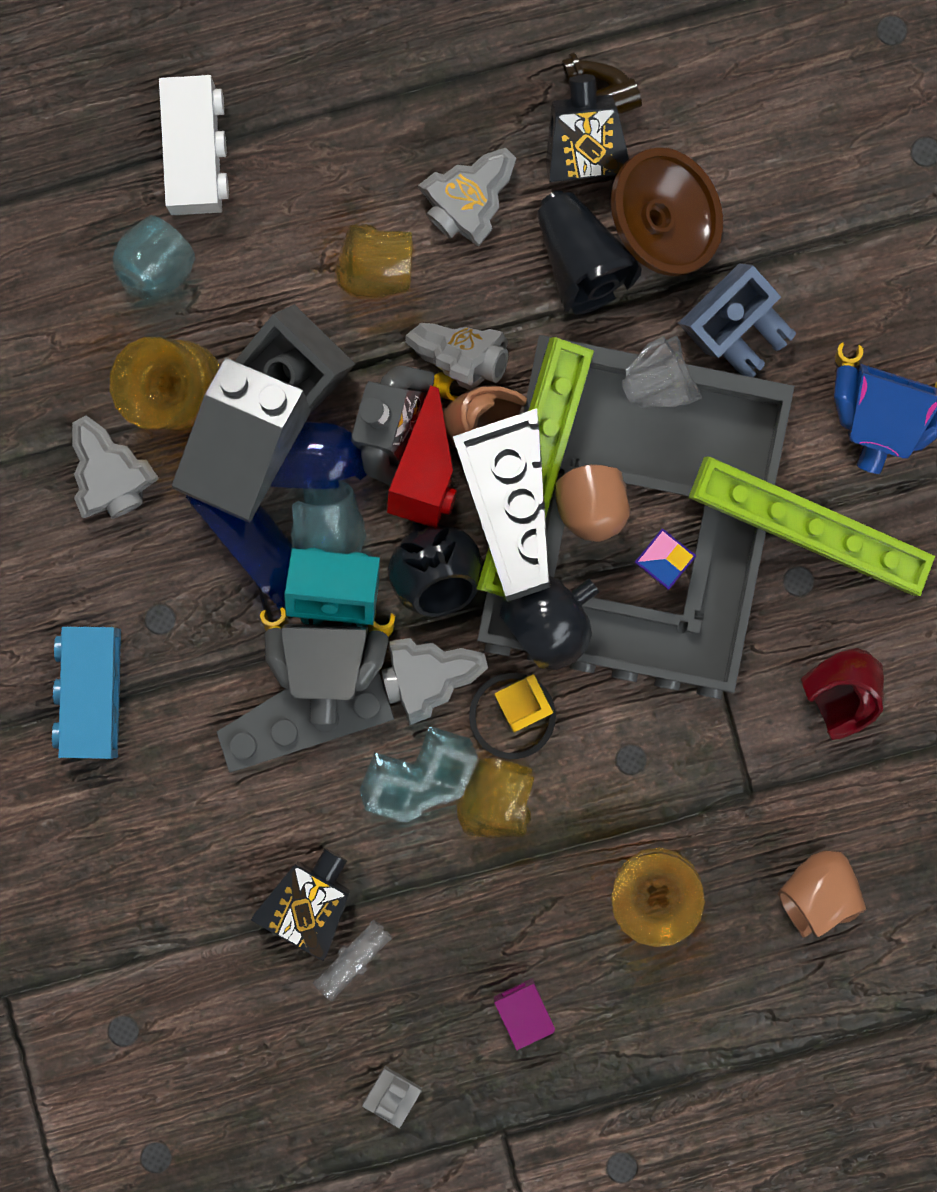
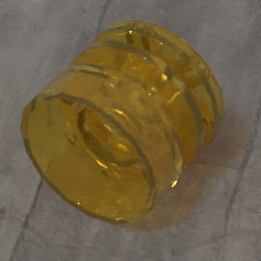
[110,337,220,430]
[611,847,705,947]

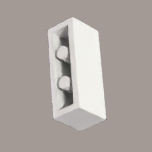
[159,75,229,215]

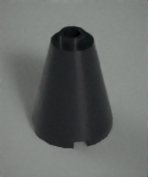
[537,191,642,315]

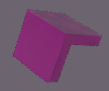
[494,978,555,1050]

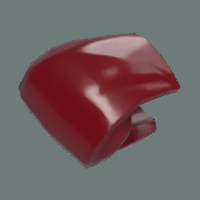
[801,648,884,740]

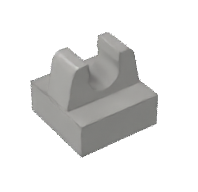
[362,1066,422,1129]

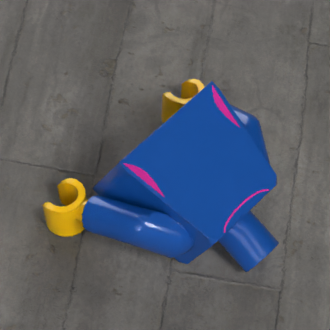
[834,342,937,474]

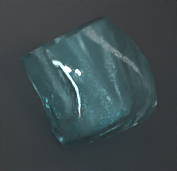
[113,215,196,301]
[291,478,366,554]

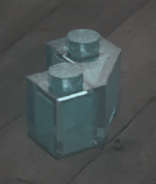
[359,726,478,823]

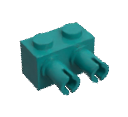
[285,548,380,626]

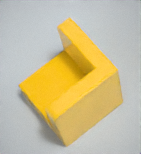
[494,674,553,733]

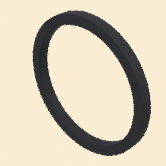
[469,673,556,759]

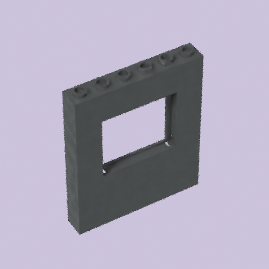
[477,335,795,699]

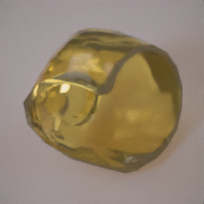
[334,224,413,300]
[456,758,534,838]

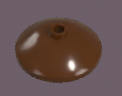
[611,148,723,276]

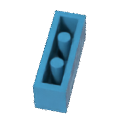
[52,627,121,759]

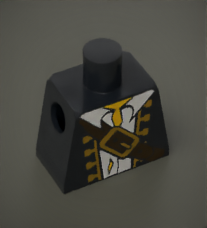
[546,74,629,182]
[251,848,350,961]

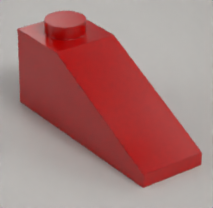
[387,385,457,527]

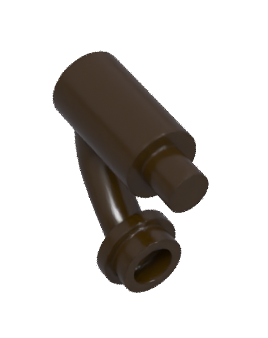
[562,53,642,114]

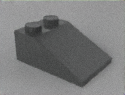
[200,304,355,415]
[172,357,311,523]

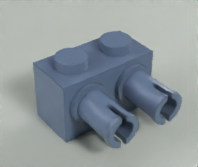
[678,263,796,377]

